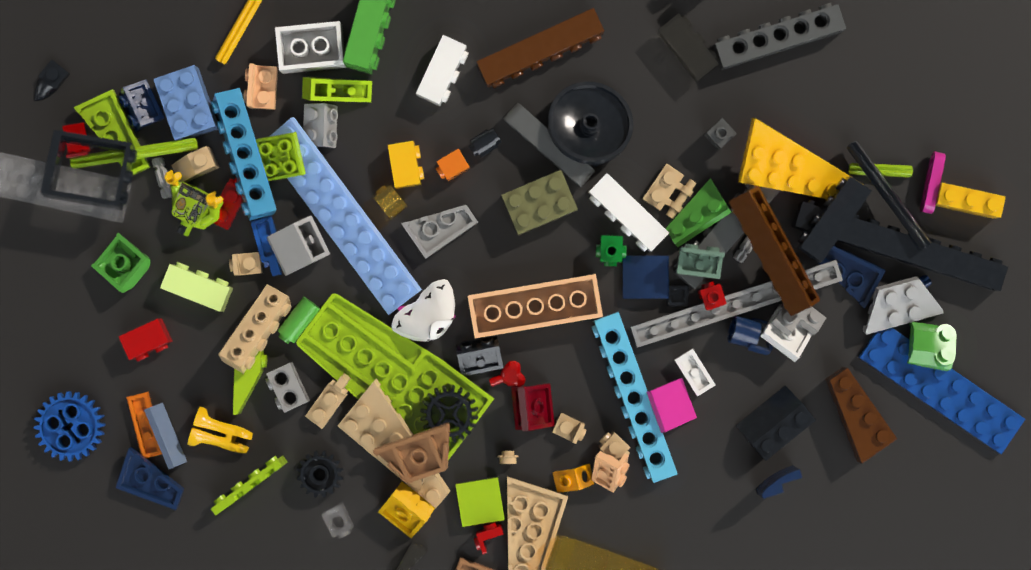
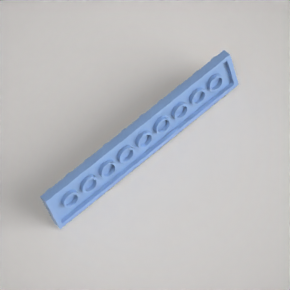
[269,117,422,315]

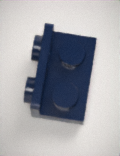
[118,79,164,132]

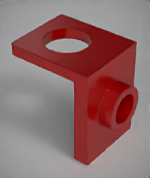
[62,122,90,158]

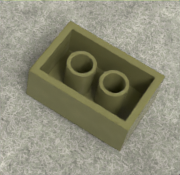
[501,170,578,236]

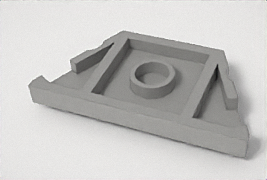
[863,277,944,335]

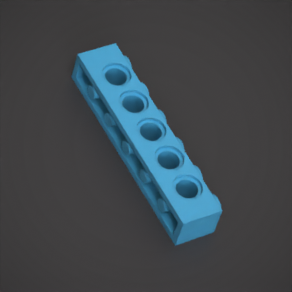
[211,88,277,221]

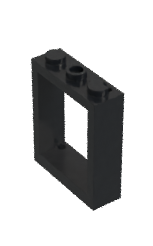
[40,130,137,210]

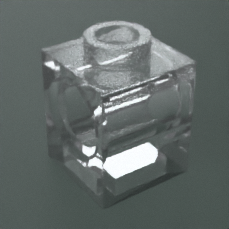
[321,503,354,539]

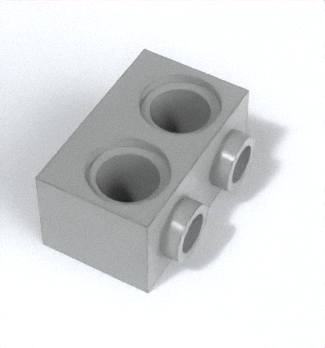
[265,362,310,413]

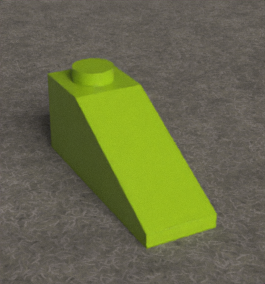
[302,77,372,102]
[233,350,267,415]

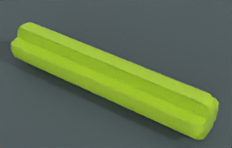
[848,163,913,177]

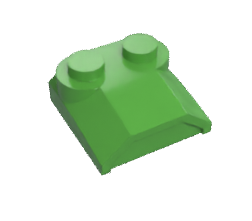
[91,233,150,293]
[907,322,957,371]

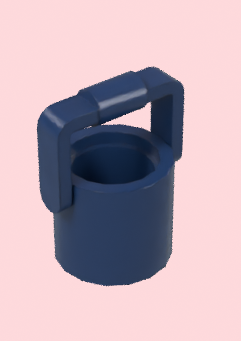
[727,316,774,355]

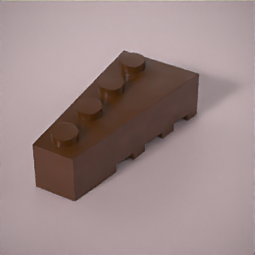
[825,367,897,463]

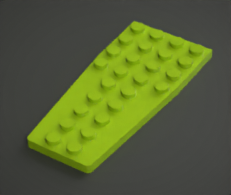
[296,293,494,460]

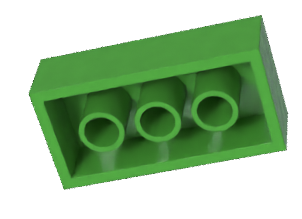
[343,0,396,75]

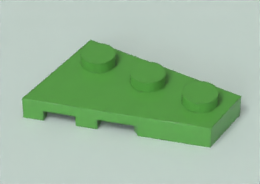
[666,178,732,247]

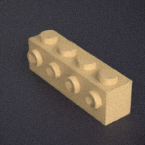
[219,284,291,374]

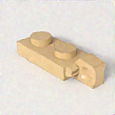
[305,373,351,429]

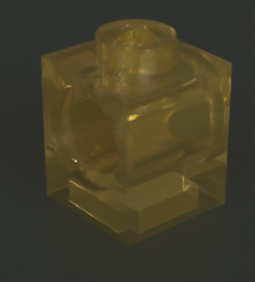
[374,185,408,219]

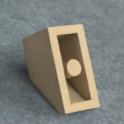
[172,146,220,183]

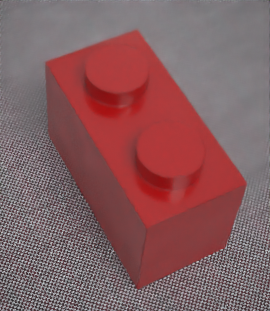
[119,318,173,362]

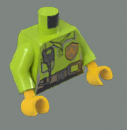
[164,170,224,237]

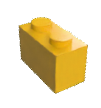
[388,141,424,189]

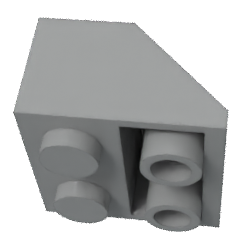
[266,215,330,276]

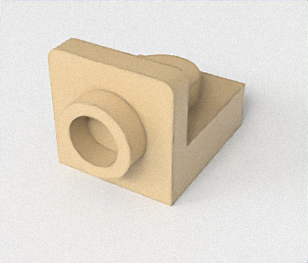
[229,252,263,276]
[552,413,587,444]

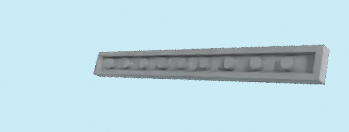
[631,260,843,348]

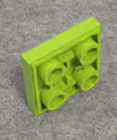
[256,132,306,181]
[456,477,505,527]

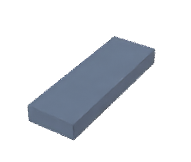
[144,403,187,469]

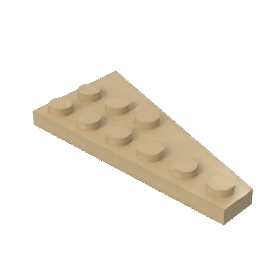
[338,378,450,508]
[507,476,568,570]

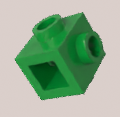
[596,235,627,267]

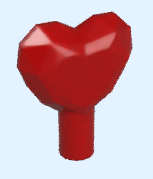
[489,360,526,387]

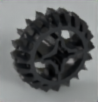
[420,385,478,443]

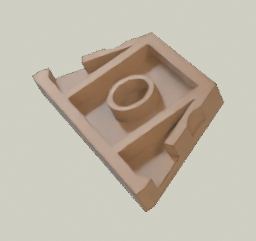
[373,423,450,484]

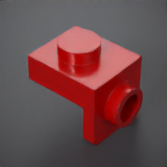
[697,281,727,310]
[474,522,504,554]

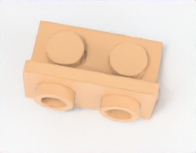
[243,63,278,110]
[591,451,630,493]

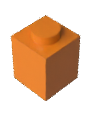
[436,149,470,181]

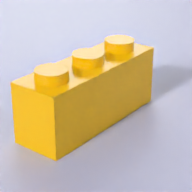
[936,183,1006,219]

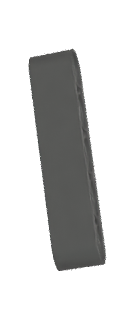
[503,102,595,188]

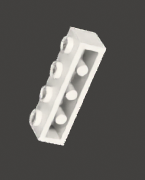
[588,173,669,252]

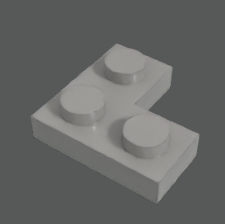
[771,305,826,336]

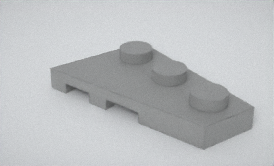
[401,205,478,259]

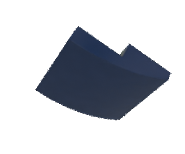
[623,256,669,299]
[756,465,802,499]

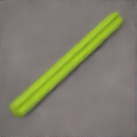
[70,138,198,169]

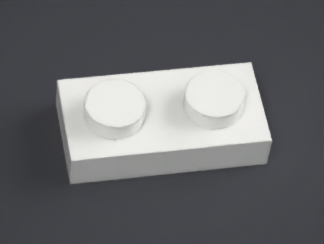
[674,349,715,397]

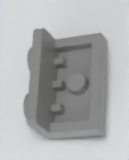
[303,103,338,148]

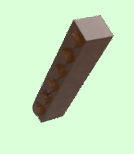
[476,8,604,88]
[729,185,820,316]

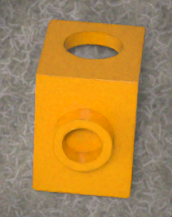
[553,464,594,493]

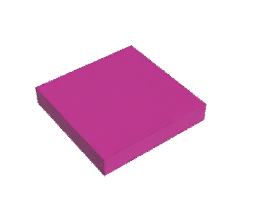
[646,378,697,433]

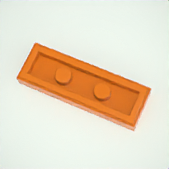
[126,391,162,458]

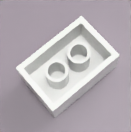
[275,21,346,74]

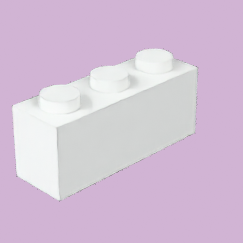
[416,35,469,106]

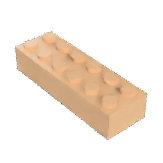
[468,274,603,338]

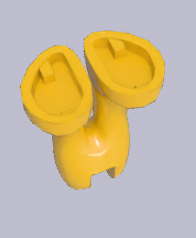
[187,407,253,453]

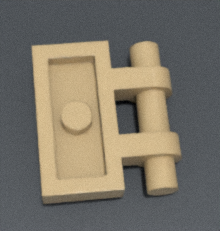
[643,163,697,219]

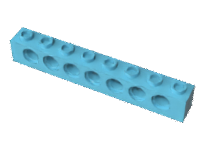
[591,312,678,483]

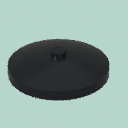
[547,82,633,165]

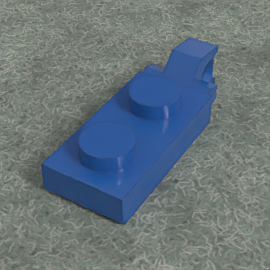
[250,216,282,277]

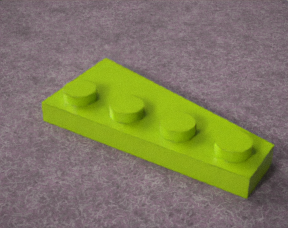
[74,89,150,175]
[211,456,288,516]

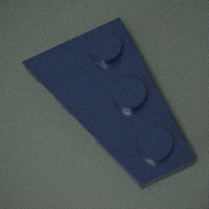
[819,245,885,309]
[116,447,185,510]

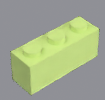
[160,262,233,312]

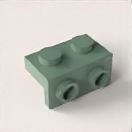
[676,244,725,279]

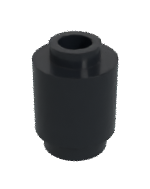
[469,128,501,158]

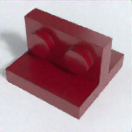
[511,383,555,431]

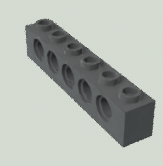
[713,3,846,70]

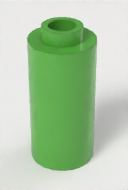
[277,296,320,344]

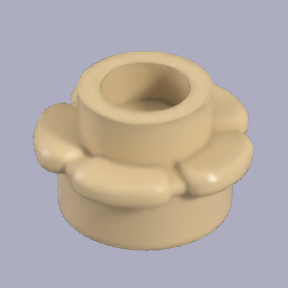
[497,451,519,464]

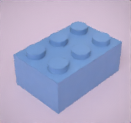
[153,65,218,141]

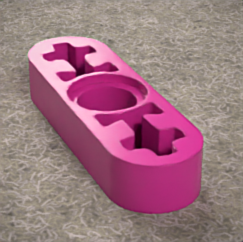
[920,151,946,214]

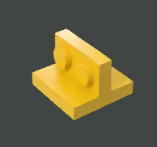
[378,482,435,538]

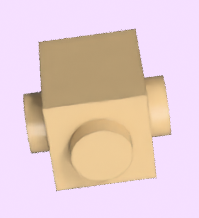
[599,431,630,460]

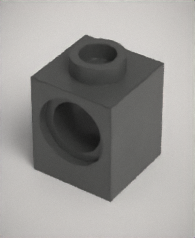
[704,118,737,151]

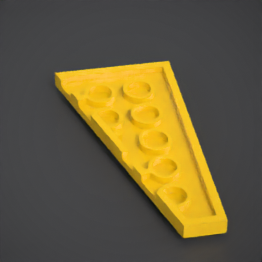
[738,118,863,199]

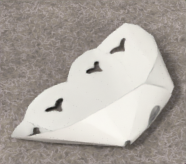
[391,279,455,342]

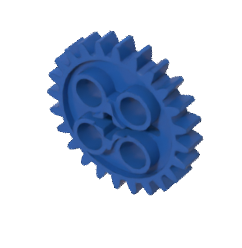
[34,391,106,461]

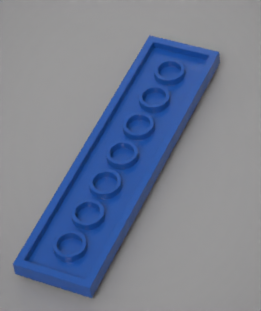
[859,328,1025,454]

